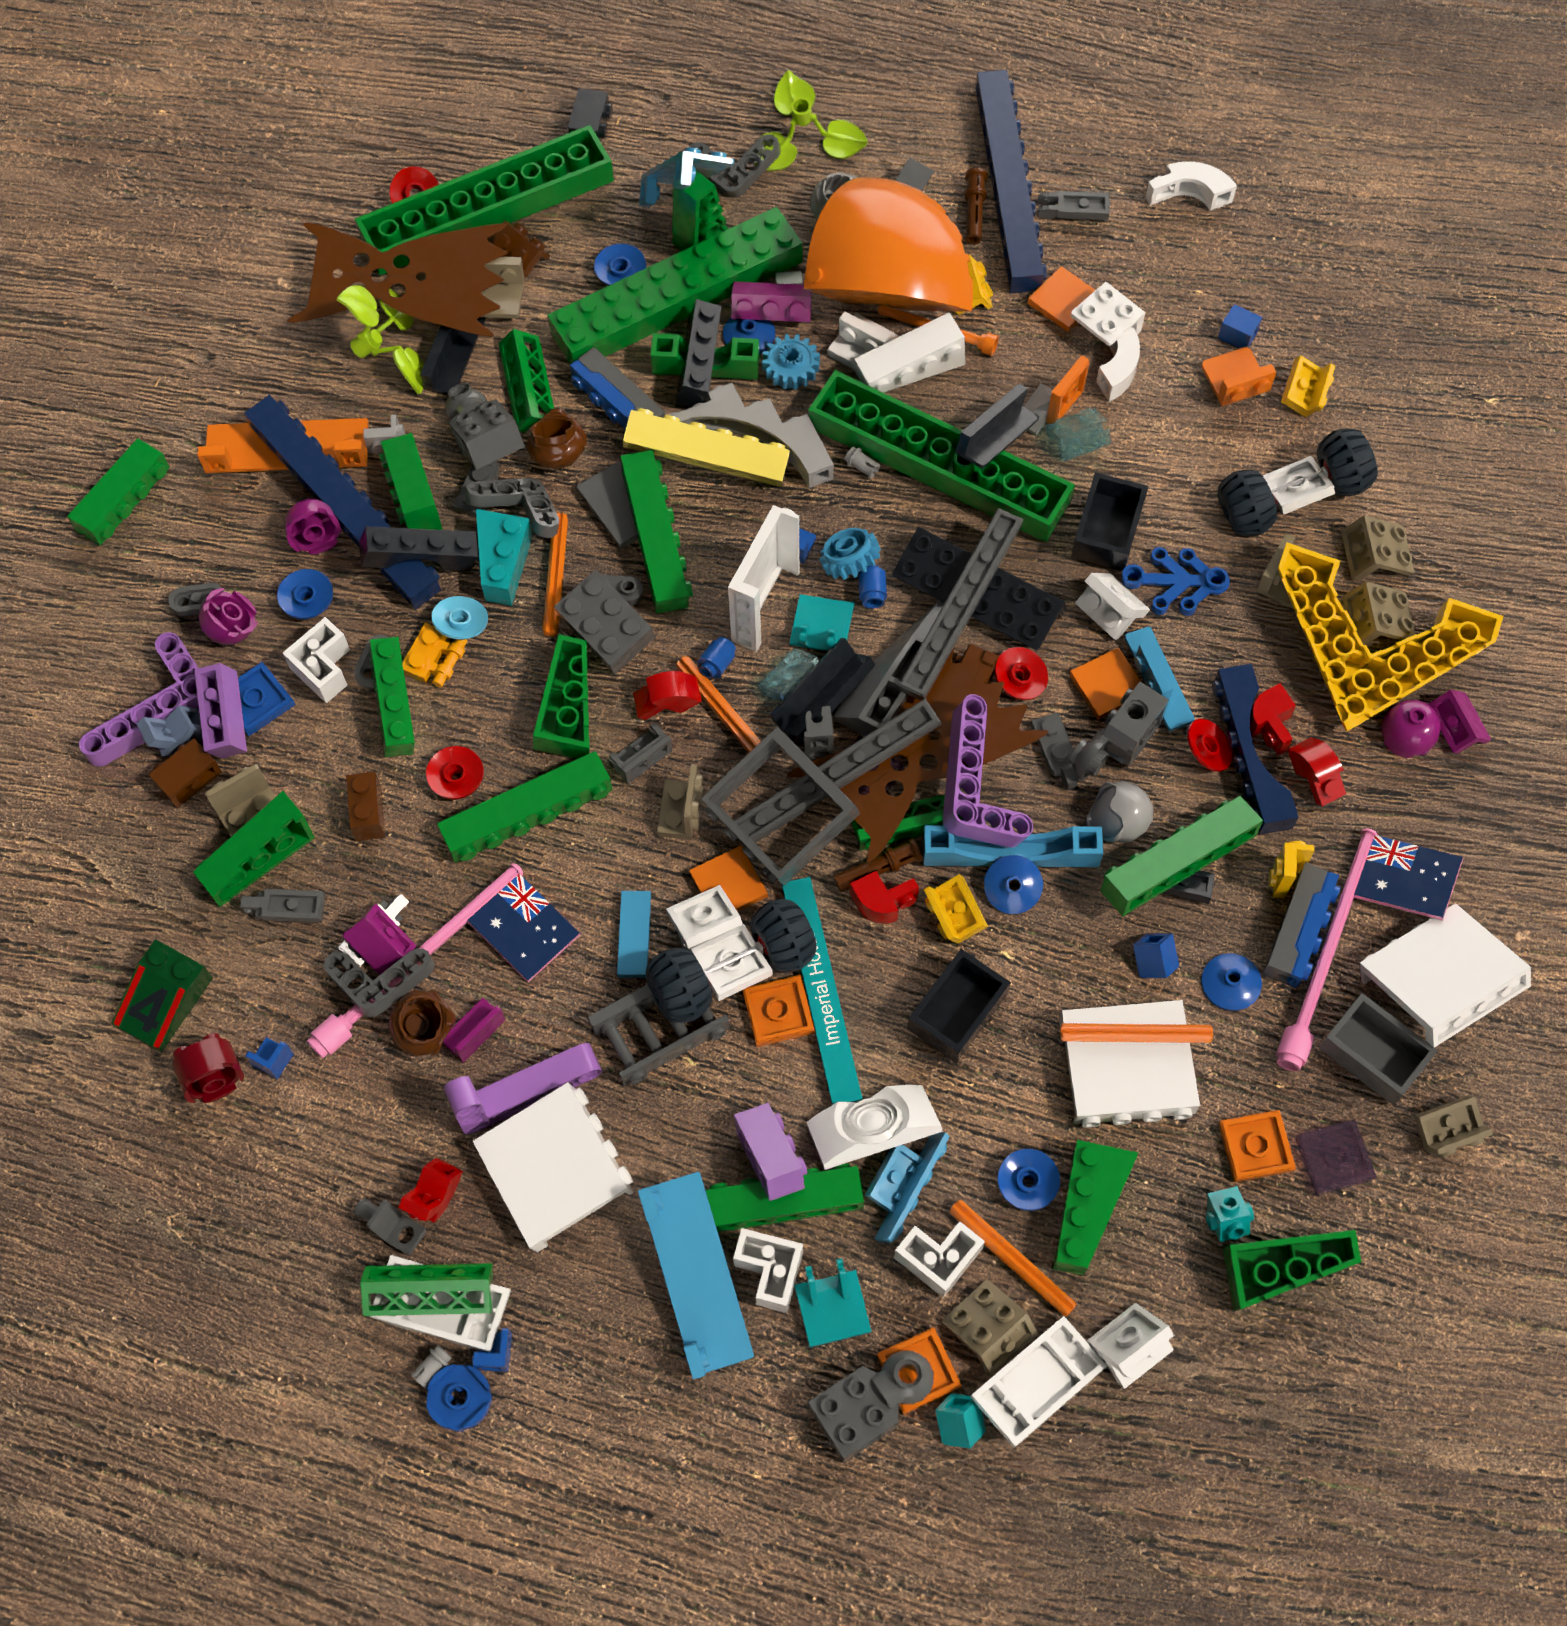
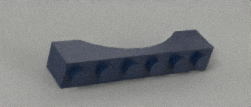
[1212,663,1299,835]

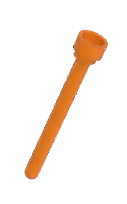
[878,304,999,356]

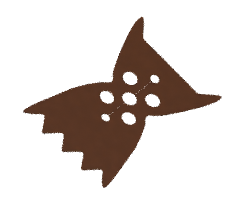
[287,222,507,337]
[787,646,1049,863]

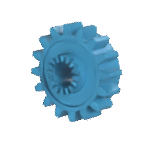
[762,334,820,390]
[819,528,881,580]

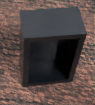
[1071,472,1149,571]
[907,949,1011,1064]

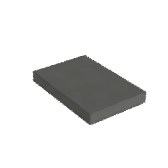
[576,461,638,549]

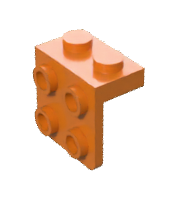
[1201,347,1276,406]

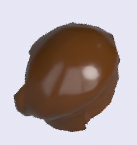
[526,409,587,469]
[388,990,456,1056]

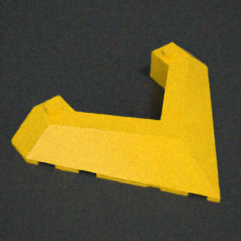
[1277,542,1503,732]

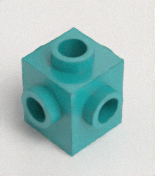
[1205,1186,1254,1242]

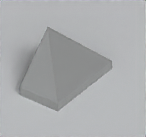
[1024,384,1053,436]

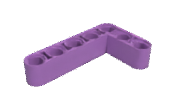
[79,632,199,766]
[943,694,1033,848]
[444,1043,602,1134]

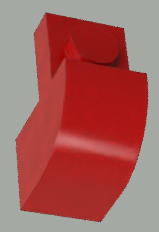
[633,671,702,720]
[1250,683,1296,755]
[1287,737,1346,807]
[850,871,919,924]
[398,1157,463,1223]

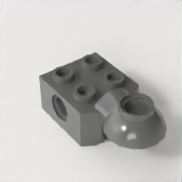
[445,383,525,470]
[1070,682,1169,781]
[808,1350,934,1464]

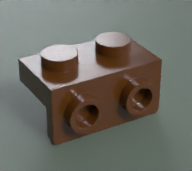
[490,220,551,277]

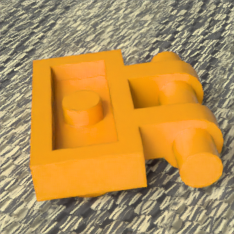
[402,623,468,688]

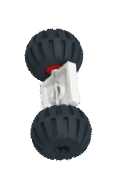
[1217,428,1378,537]
[645,899,817,1023]

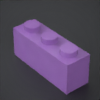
[194,663,247,759]
[734,1103,807,1201]

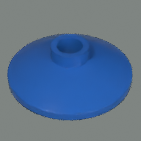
[594,244,646,286]
[723,317,775,354]
[277,569,333,619]
[984,855,1043,914]
[1201,953,1262,1011]
[998,1149,1060,1211]

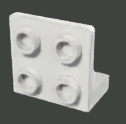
[1071,282,1145,346]

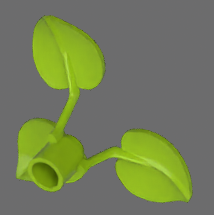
[754,70,868,171]
[336,285,424,395]

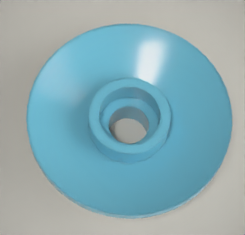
[432,596,488,639]

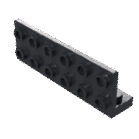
[892,527,1067,651]

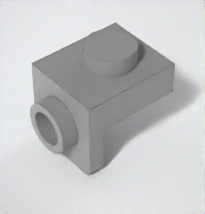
[363,415,405,454]

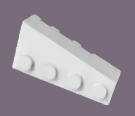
[854,312,965,393]

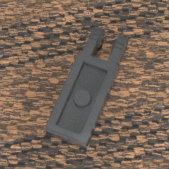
[1037,191,1110,220]

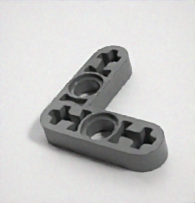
[688,134,781,198]
[465,478,559,538]
[324,948,435,1017]

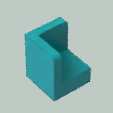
[935,1393,986,1449]

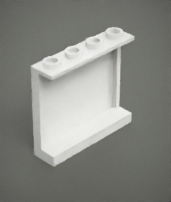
[728,505,800,652]
[1360,903,1531,1048]
[1059,1000,1200,1128]
[473,1083,634,1252]

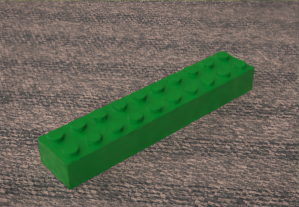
[355,125,614,276]
[547,206,803,365]
[808,370,1075,543]

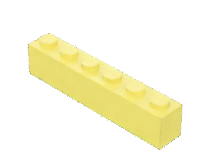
[623,408,790,487]

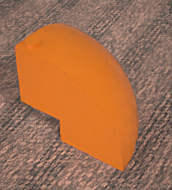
[804,177,973,312]

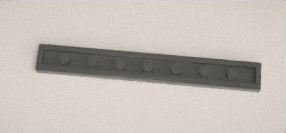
[898,508,1023,701]
[734,699,941,847]

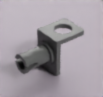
[354,1198,426,1255]

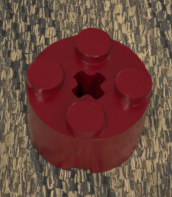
[172,1033,244,1104]

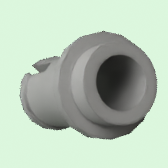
[844,447,880,479]
[411,1345,452,1388]

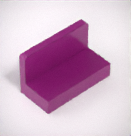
[1428,689,1491,754]
[343,903,416,975]
[443,998,506,1063]

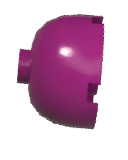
[284,499,342,555]
[198,588,257,645]
[1380,700,1441,758]

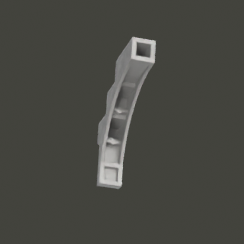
[669,383,834,488]

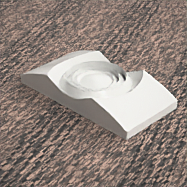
[806,1084,942,1170]
[369,1255,511,1352]
[970,1316,1107,1448]

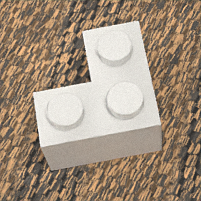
[283,617,350,703]
[894,1222,985,1298]
[733,1228,803,1313]

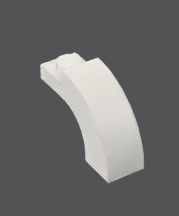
[1146,162,1237,211]
[1096,327,1140,402]

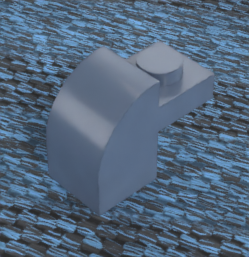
[137,705,203,756]

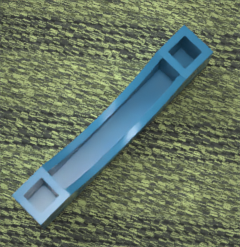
[923,825,1103,867]

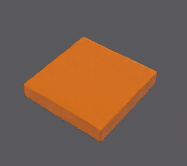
[1027,266,1096,332]
[1046,355,1090,427]
[1069,647,1141,720]
[689,845,768,912]
[742,975,815,1047]
[1218,1110,1296,1183]
[876,1327,962,1415]

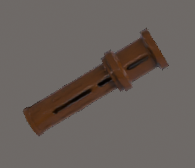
[964,168,988,245]
[833,837,922,893]

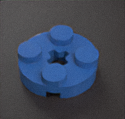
[426,1365,492,1432]

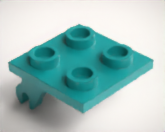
[790,594,854,651]
[795,1258,872,1348]

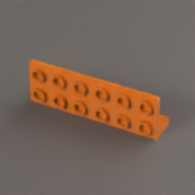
[197,418,369,473]

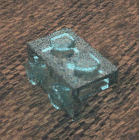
[1046,408,1111,461]
[757,647,819,702]

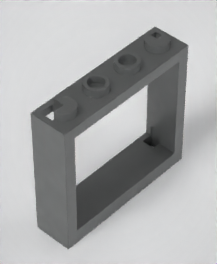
[701,726,860,886]

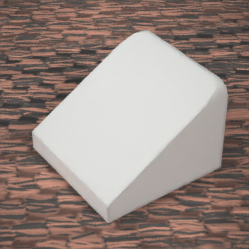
[775,271,803,285]

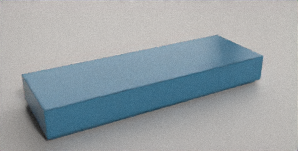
[617,891,651,978]

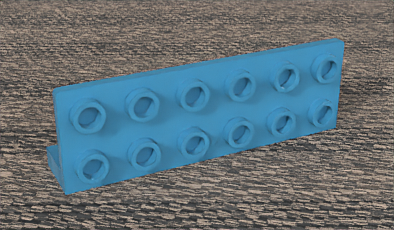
[639,148,734,208]
[638,1172,754,1380]

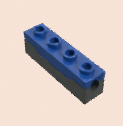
[570,347,665,431]
[1262,862,1341,988]

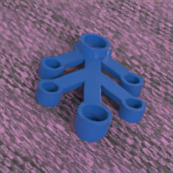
[1121,547,1230,616]

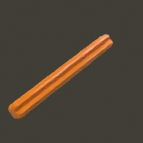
[542,513,568,637]
[676,656,770,763]
[1060,1023,1213,1043]
[950,1200,1076,1317]

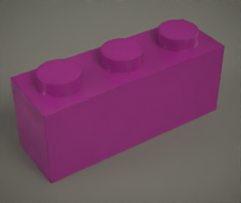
[731,282,812,322]

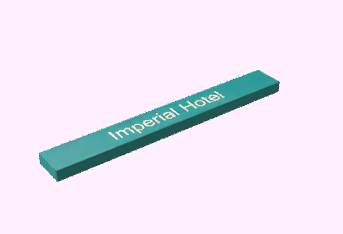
[782,877,863,1105]

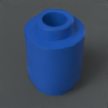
[858,565,887,609]
[697,637,736,679]

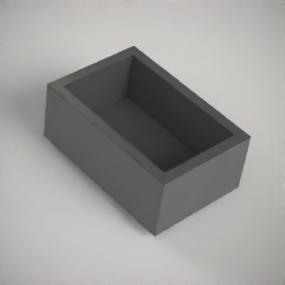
[554,569,656,675]
[1319,993,1438,1106]

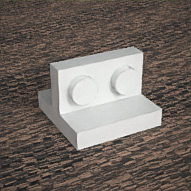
[827,312,900,370]
[1075,573,1150,640]
[666,885,743,952]
[1087,1303,1174,1389]

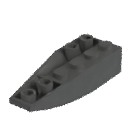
[832,601,944,737]

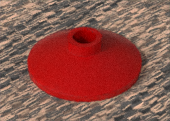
[389,166,439,203]
[994,647,1048,701]
[1187,719,1232,772]
[426,746,484,800]

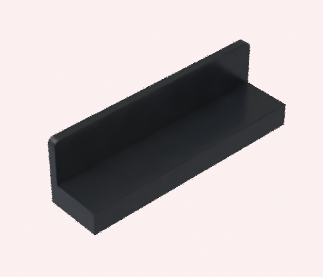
[420,317,487,396]
[955,383,1039,469]
[770,638,875,744]

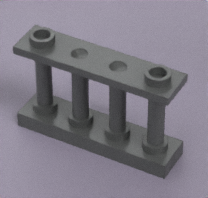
[588,984,730,1086]

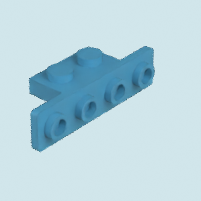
[1124,627,1195,731]
[865,1132,950,1243]

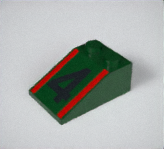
[111,939,213,1053]

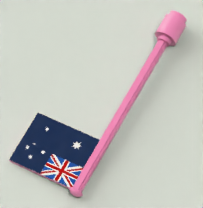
[1276,828,1463,1072]
[307,863,580,1058]

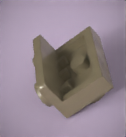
[1414,1095,1493,1157]

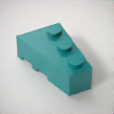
[476,509,533,606]

